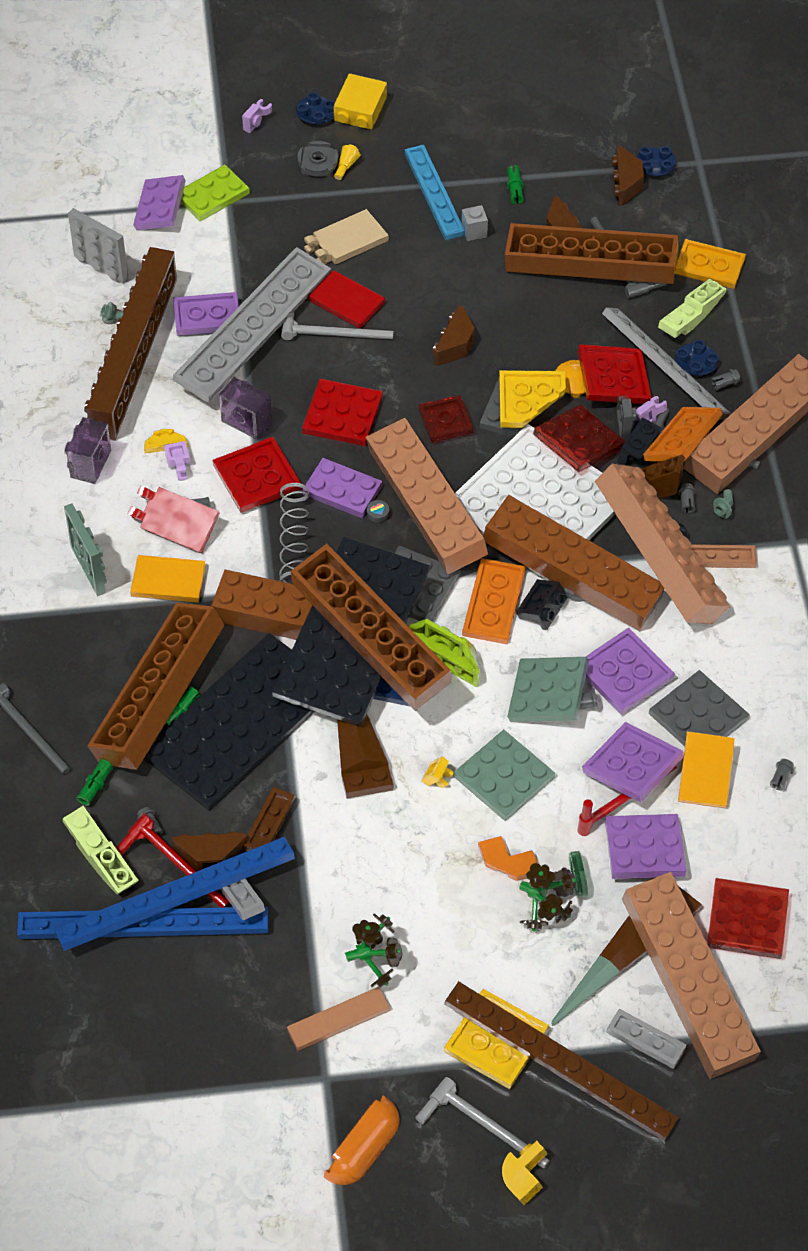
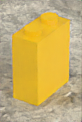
[334,74,387,130]

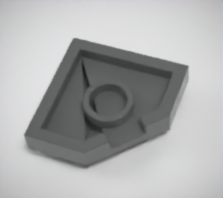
[616,396,636,444]

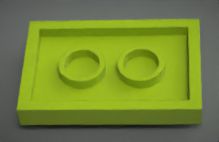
[180,165,250,222]

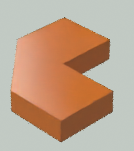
[478,836,537,881]

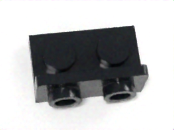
[617,417,661,465]
[516,579,567,630]

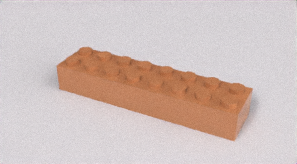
[684,354,808,495]
[366,418,488,574]
[594,464,731,624]
[622,872,761,1079]

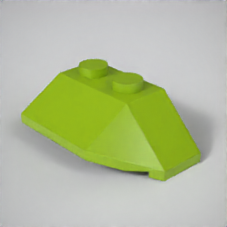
[407,619,480,688]

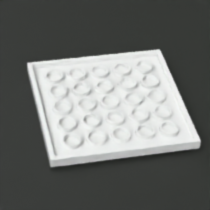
[455,424,615,581]

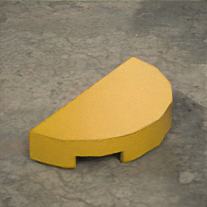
[144,429,188,453]

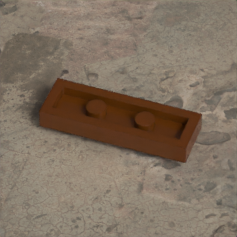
[243,787,295,851]

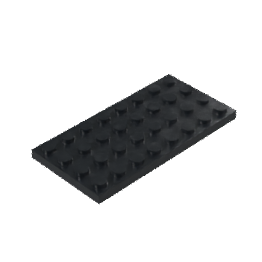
[272,537,430,727]
[144,633,315,811]

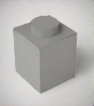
[462,205,488,241]

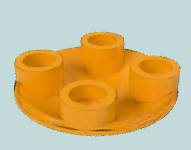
[555,360,585,398]

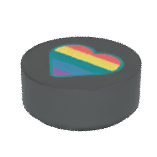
[367,500,389,523]

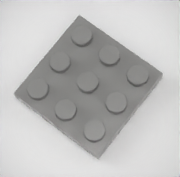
[68,208,128,283]

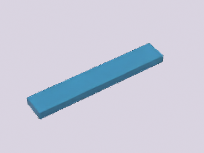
[405,145,465,240]

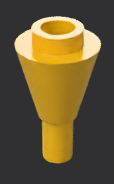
[334,145,361,180]

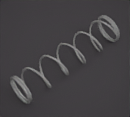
[279,483,309,583]

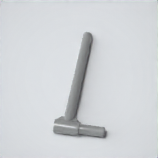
[281,312,393,340]
[415,1077,550,1169]

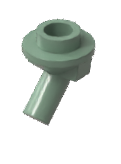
[100,302,123,324]
[713,489,733,519]

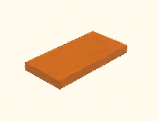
[643,407,723,462]
[462,558,526,644]

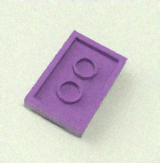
[133,175,186,230]
[173,292,238,336]
[302,458,382,519]

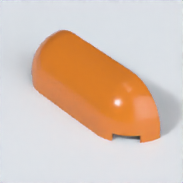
[324,1095,400,1185]

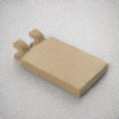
[304,209,389,265]

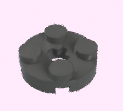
[297,141,338,177]

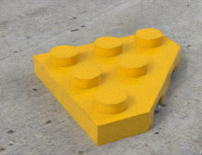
[499,371,566,428]

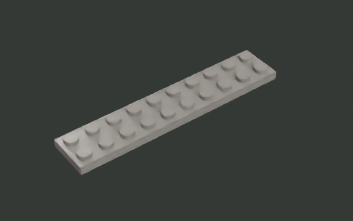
[173,247,331,402]

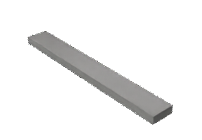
[602,307,731,420]

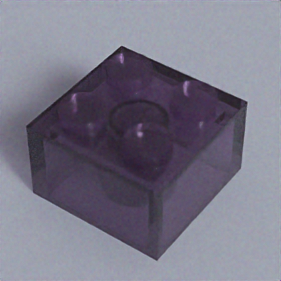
[219,377,272,440]
[64,417,111,484]

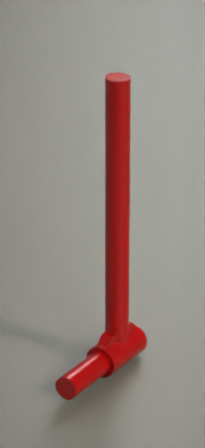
[577,765,677,836]
[116,813,230,908]

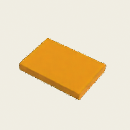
[675,239,746,289]
[130,555,206,603]
[678,731,735,809]

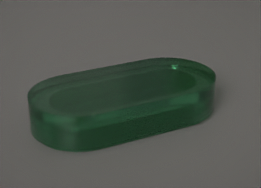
[569,850,588,898]

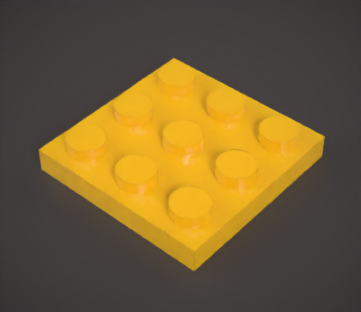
[444,989,549,1089]

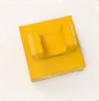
[421,756,454,788]

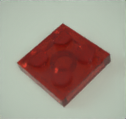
[418,395,473,443]

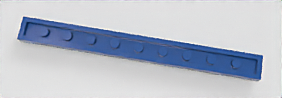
[54,837,295,951]
[17,907,268,939]

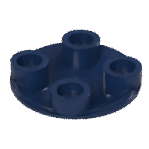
[296,92,335,124]
[637,146,677,176]
[675,340,719,375]

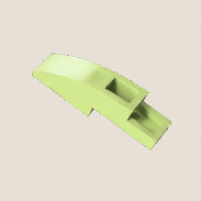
[658,279,726,338]
[62,806,138,895]

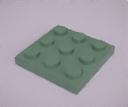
[64,503,107,597]
[507,657,589,722]
[453,729,555,821]

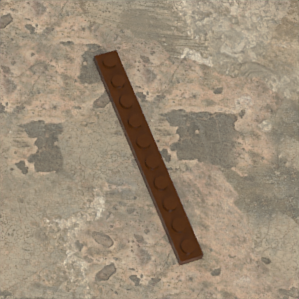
[444,981,679,1141]

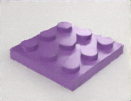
[586,627,675,715]
[582,722,684,803]
[605,814,686,879]

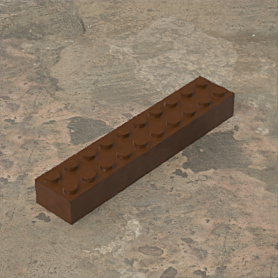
[84,247,177,441]

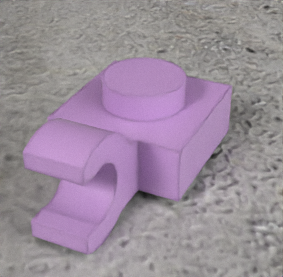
[242,99,272,133]
[634,396,667,427]
[164,441,190,481]

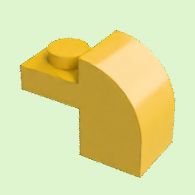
[502,1141,547,1205]

